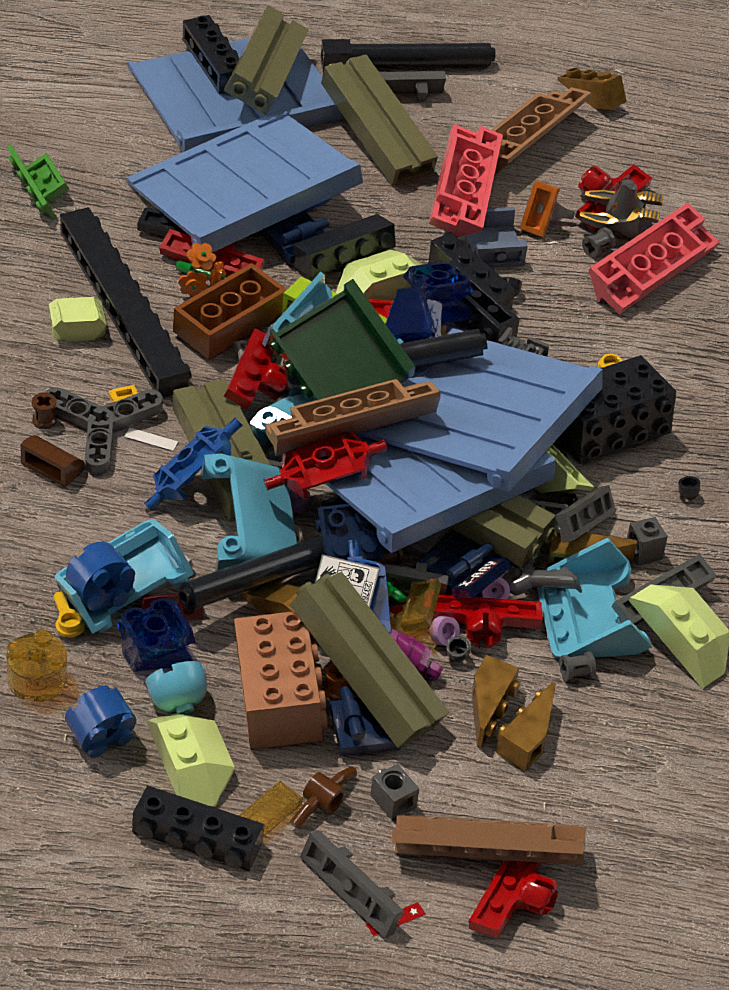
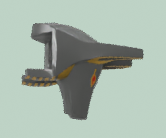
[579,180,663,239]

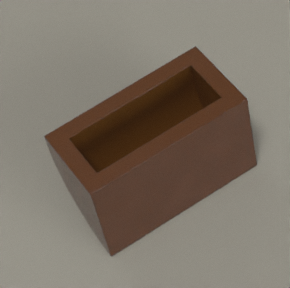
[20,435,86,488]

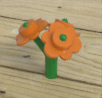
[176,243,226,297]

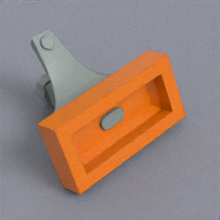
[519,180,575,237]

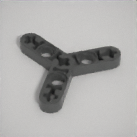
[45,387,163,475]

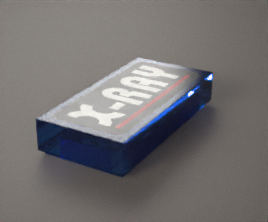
[451,558,512,598]

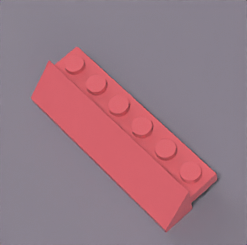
[429,124,503,238]
[589,202,720,314]

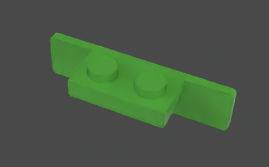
[7,144,70,220]

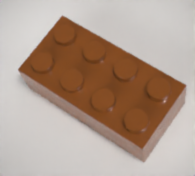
[173,263,287,359]

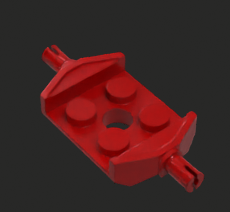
[263,432,388,499]

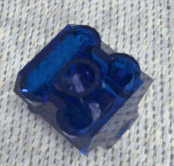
[403,261,474,327]
[385,287,443,343]
[116,598,196,672]

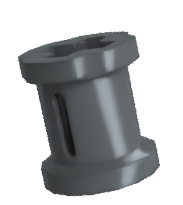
[582,227,616,258]
[559,651,596,682]

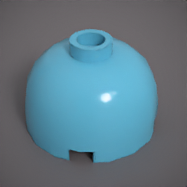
[145,661,208,715]

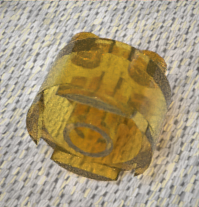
[6,629,68,702]

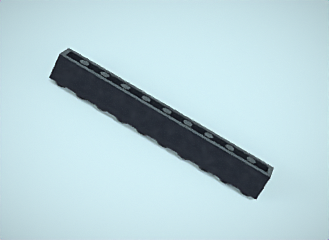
[60,207,192,398]

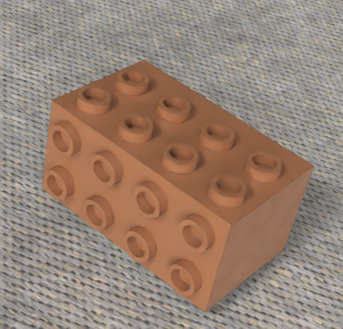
[234,611,327,750]

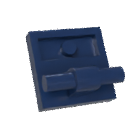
[262,211,329,264]
[315,504,385,560]
[418,534,499,596]
[329,686,401,756]

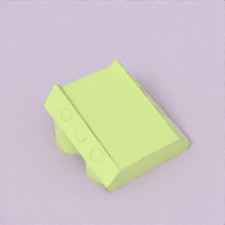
[49,297,107,342]

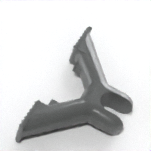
[500,547,582,596]

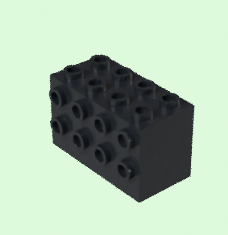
[557,355,677,464]

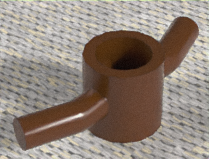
[290,766,357,829]

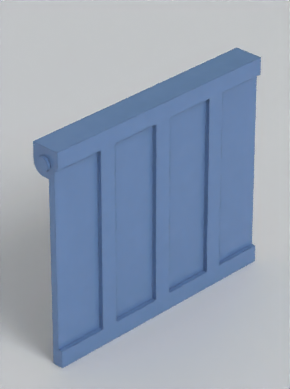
[128,38,344,153]
[127,108,363,252]
[356,328,603,492]
[319,434,556,553]

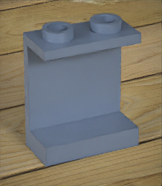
[465,207,528,268]

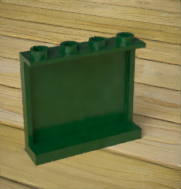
[268,279,415,401]

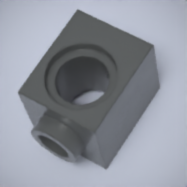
[627,517,668,566]
[370,764,419,820]

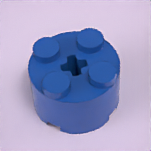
[66,542,135,611]
[65,685,136,758]

